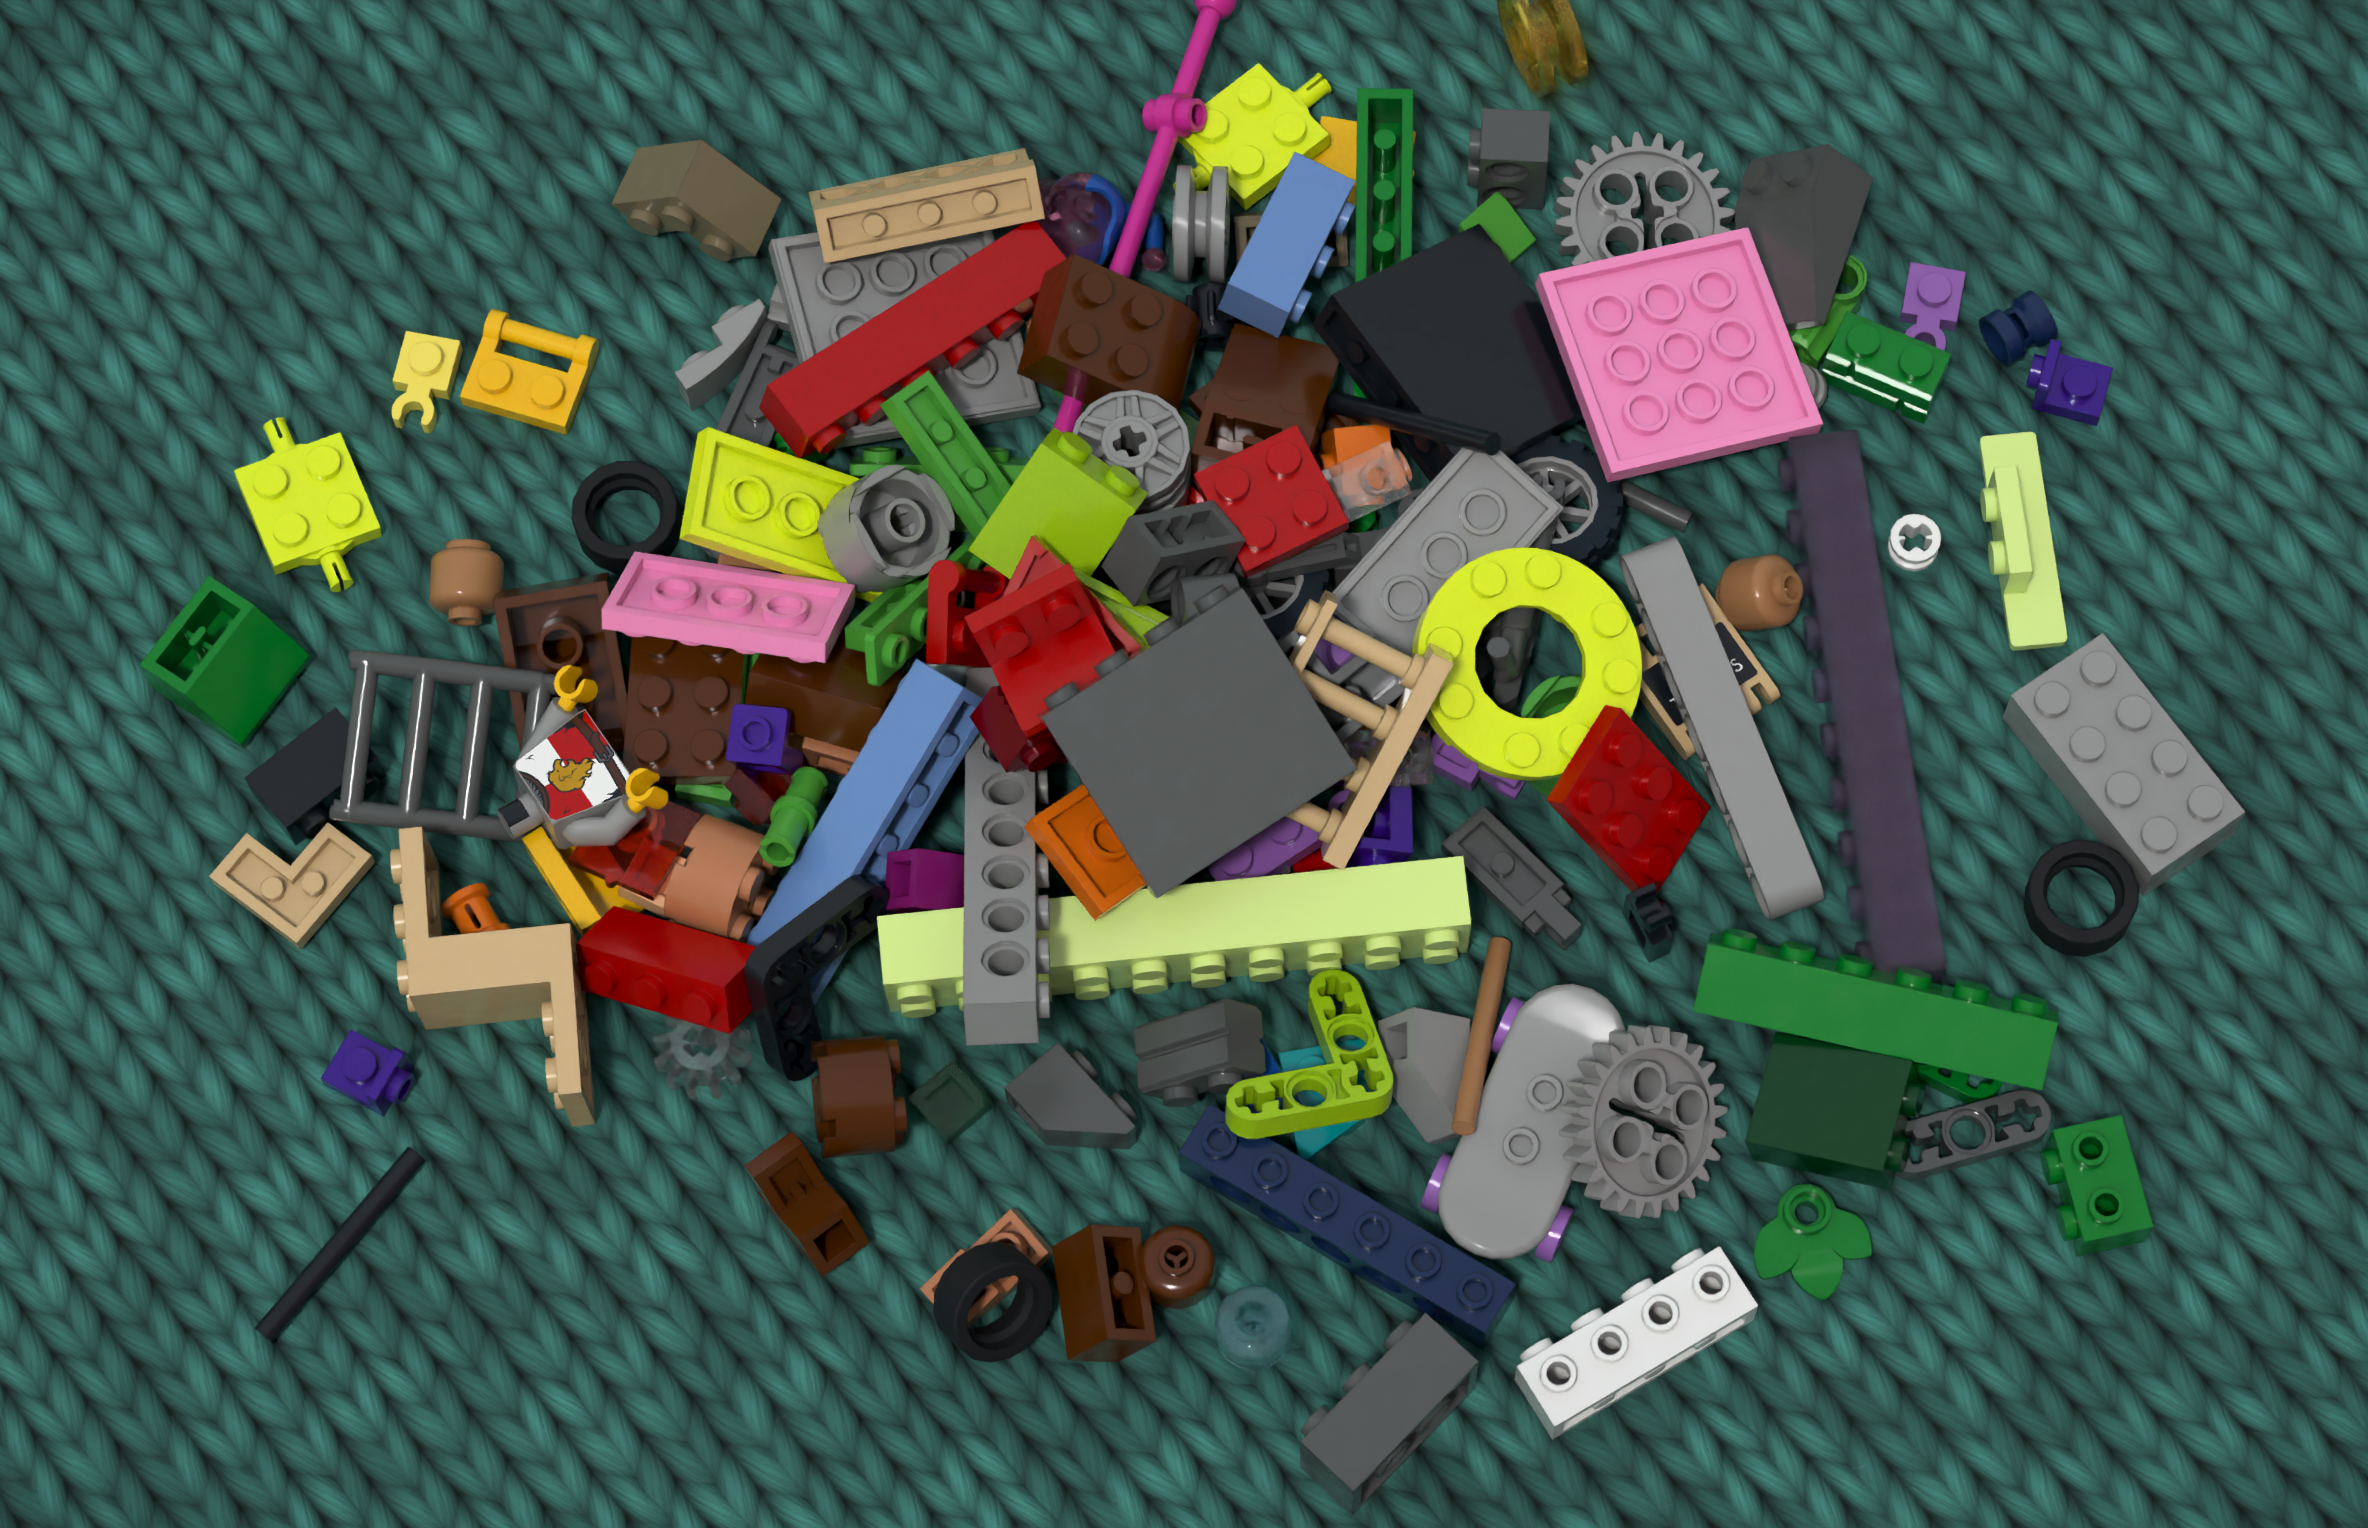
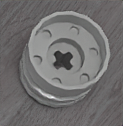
[1072,390,1192,516]

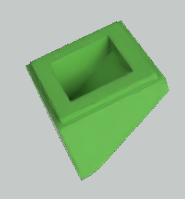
[1458,191,1536,265]

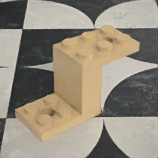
[390,826,595,1127]

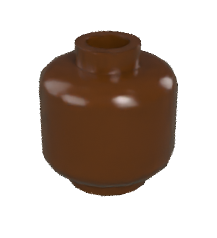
[1139,1225,1216,1309]

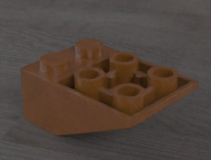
[1190,323,1341,479]

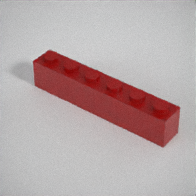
[759,220,1067,459]

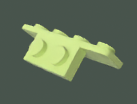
[1979,432,2068,651]

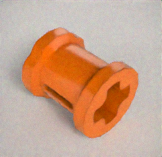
[441,883,511,934]

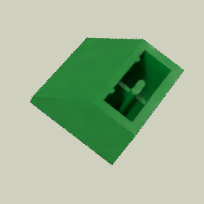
[140,576,311,748]

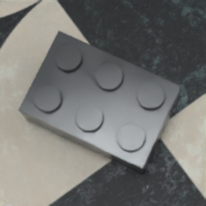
[1300,1312,1479,1516]

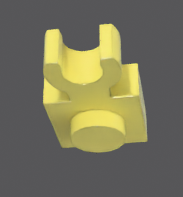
[392,331,463,433]

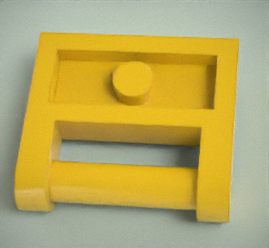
[459,309,599,435]

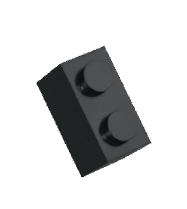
[245,707,386,846]

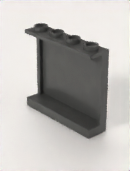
[1037,584,1357,898]

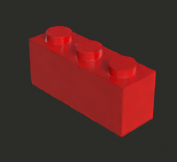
[576,906,756,1034]

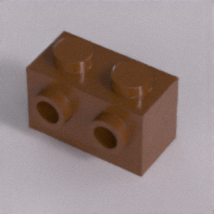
[1052,1224,1157,1363]

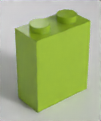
[968,427,1149,579]

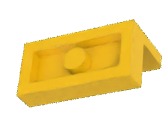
[522,826,645,937]

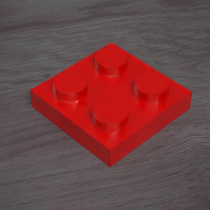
[1194,425,1349,579]

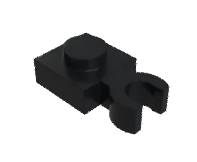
[1623,882,1676,963]

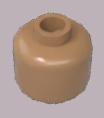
[429,539,504,627]
[1716,554,1803,632]

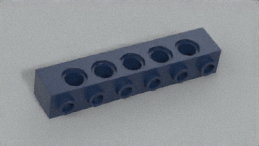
[1179,1103,1516,1350]

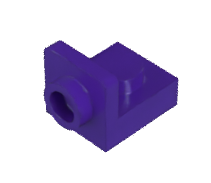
[2026,339,2113,426]
[726,704,804,775]
[1345,786,1413,868]
[321,1030,414,1117]

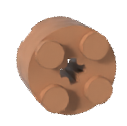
[664,814,780,943]

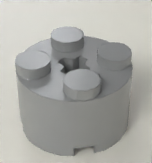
[818,465,955,593]

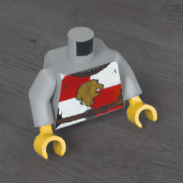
[496,665,668,849]

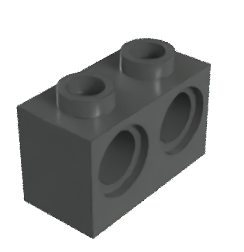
[1467,108,1550,210]
[1101,500,1246,607]

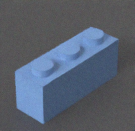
[1218,152,1356,338]

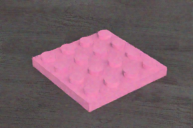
[1535,227,1823,483]

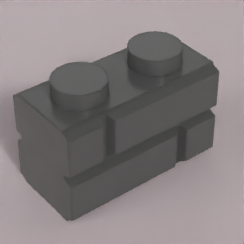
[1134,998,1266,1107]

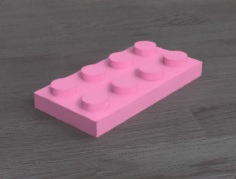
[602,551,855,663]

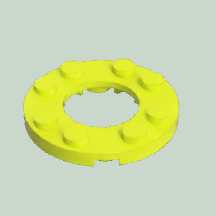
[1412,547,1642,781]

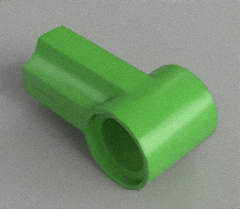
[1788,255,1867,369]

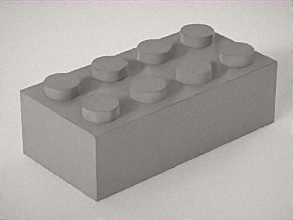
[2003,633,2245,897]

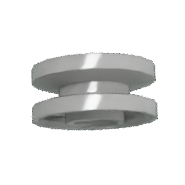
[1172,165,1230,283]

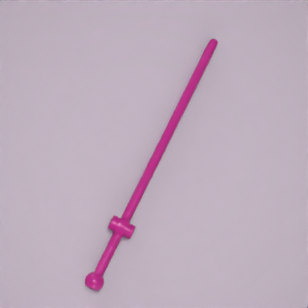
[1052,0,1237,433]

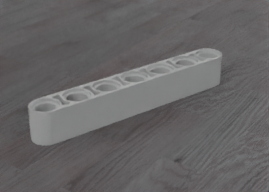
[1619,536,1824,921]

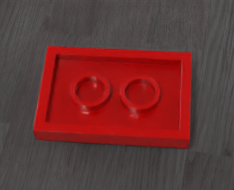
[1546,705,1710,895]

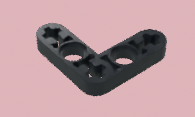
[744,874,890,1082]

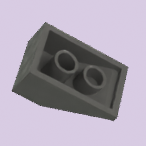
[1735,144,1873,331]

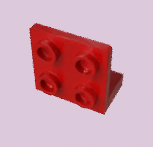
[964,563,1115,737]

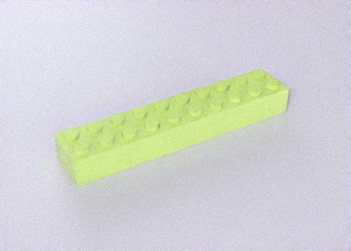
[877,856,1471,1018]

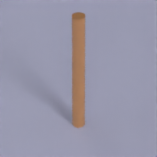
[1451,937,1511,1136]

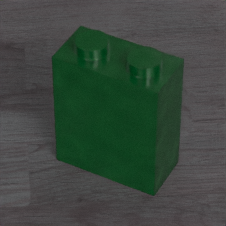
[1745,1032,1925,1190]

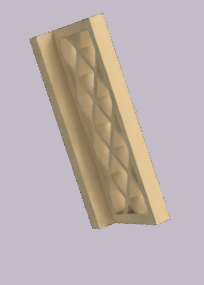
[809,148,1045,264]

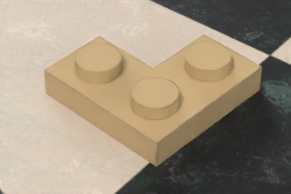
[209,822,375,950]

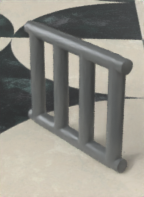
[329,649,557,843]

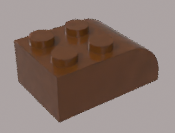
[1017,254,1201,413]

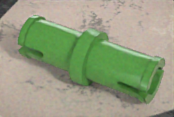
[759,767,828,867]

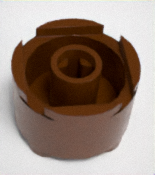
[811,1035,907,1159]

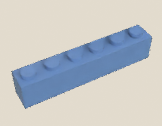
[746,659,983,1005]

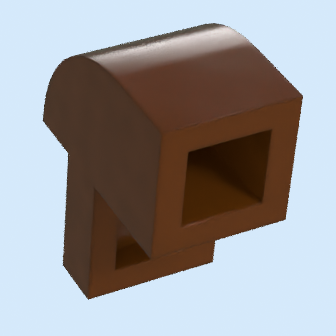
[744,1131,870,1277]

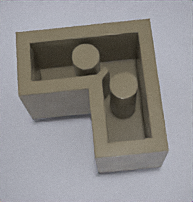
[611,140,781,261]

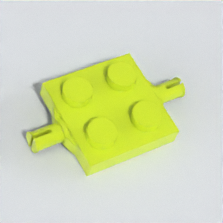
[1173,63,1332,210]
[234,417,382,592]

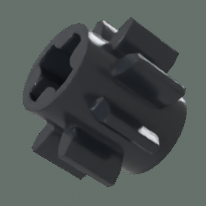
[1184,283,1248,351]

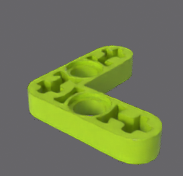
[1225,970,1394,1139]

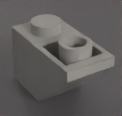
[1378,1007,1470,1145]

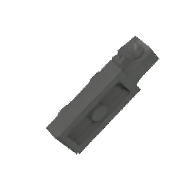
[1441,806,1582,951]

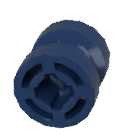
[1979,290,2058,366]

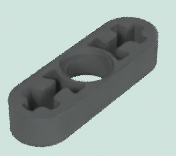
[1894,1090,2051,1181]

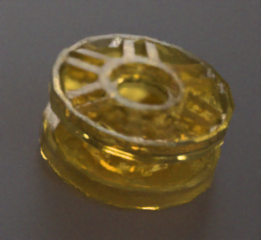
[1497,0,1589,98]

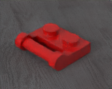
[926,559,1010,668]

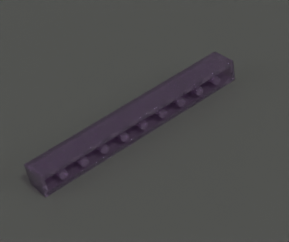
[1777,430,1947,984]

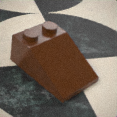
[493,572,628,752]

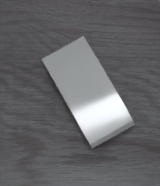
[675,299,767,411]

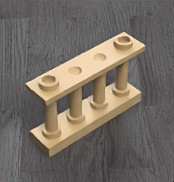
[1286,590,1454,870]

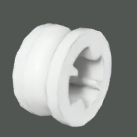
[1887,514,1941,572]

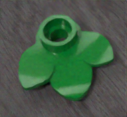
[1754,1184,1872,1301]

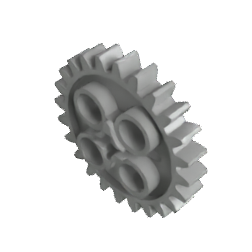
[1553,132,1735,267]
[1559,1025,1728,1218]

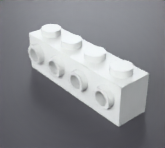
[1514,1246,1758,1440]

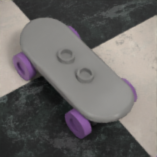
[1420,984,1626,1264]

